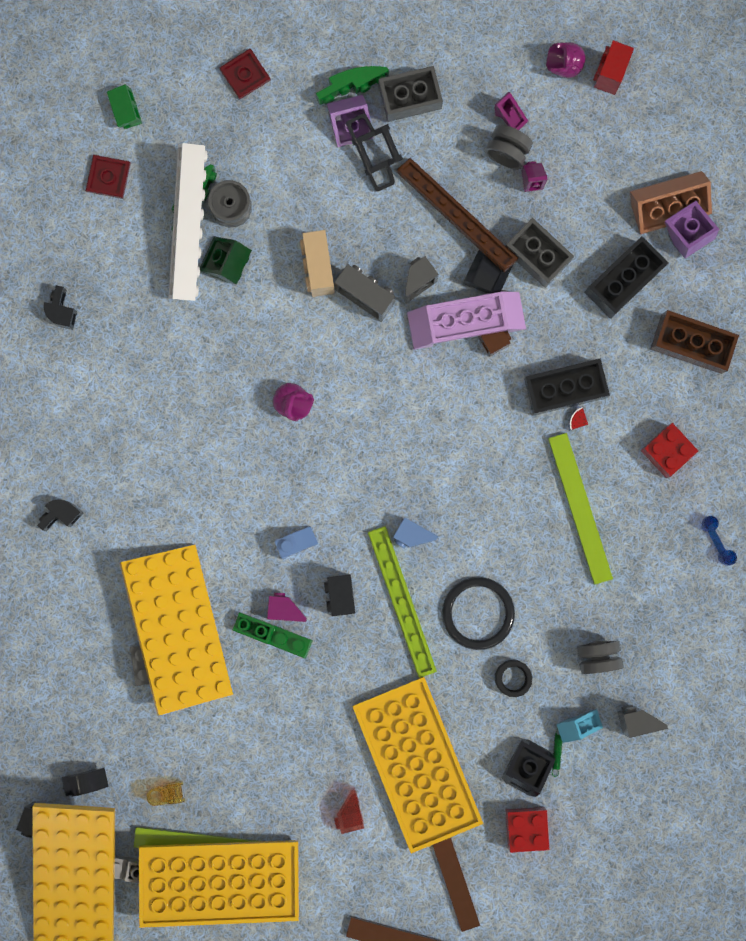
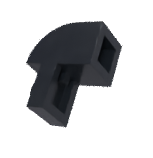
[44,285,77,330]
[37,500,83,531]
[62,767,109,797]

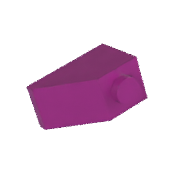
[521,161,548,192]
[267,592,307,622]

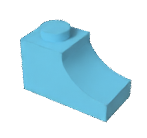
[556,709,603,743]

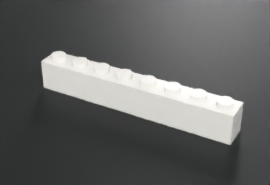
[168,143,207,301]

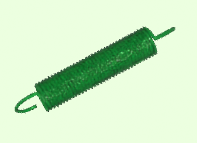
[552,728,562,777]

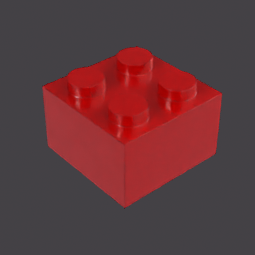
[593,40,634,95]
[640,423,698,478]
[505,807,550,853]

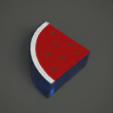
[568,407,588,431]

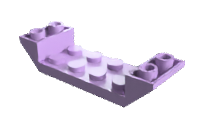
[407,292,526,350]

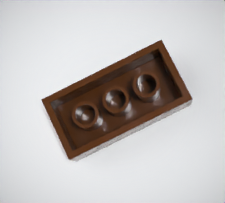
[650,310,739,374]

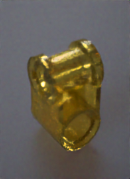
[146,781,186,806]

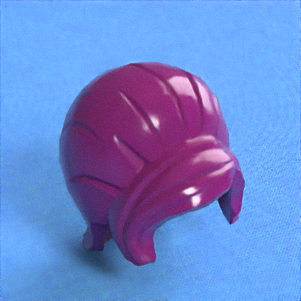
[546,42,586,78]
[273,383,314,421]

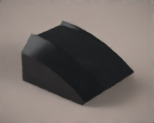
[463,250,513,294]
[502,739,556,797]

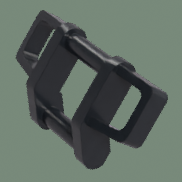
[346,114,403,192]

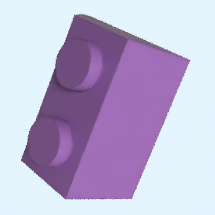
[327,95,374,147]
[665,201,719,259]

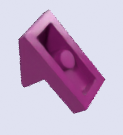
[495,92,528,130]

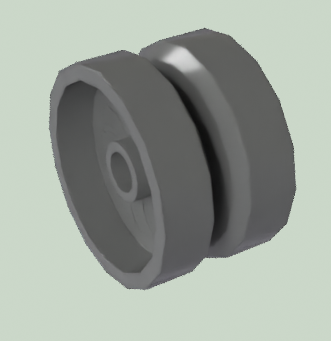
[484,125,533,170]
[208,180,252,228]
[577,640,624,674]

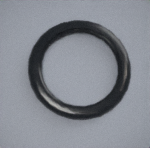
[442,577,515,650]

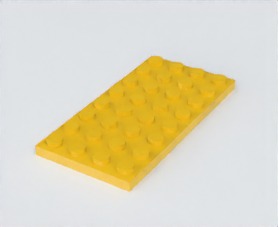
[120,545,233,716]
[352,677,483,854]
[33,803,115,941]
[139,840,299,928]

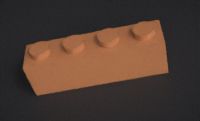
[630,171,712,234]

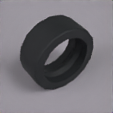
[495,660,533,697]

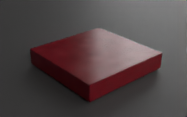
[219,48,271,100]
[85,154,131,199]

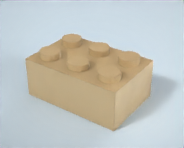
[300,230,335,297]

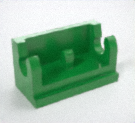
[107,84,142,129]

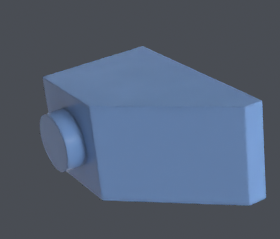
[393,518,438,549]
[274,526,318,560]

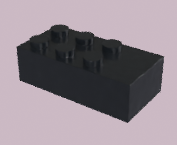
[584,236,669,319]
[524,358,610,416]

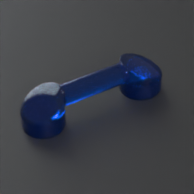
[701,516,737,566]

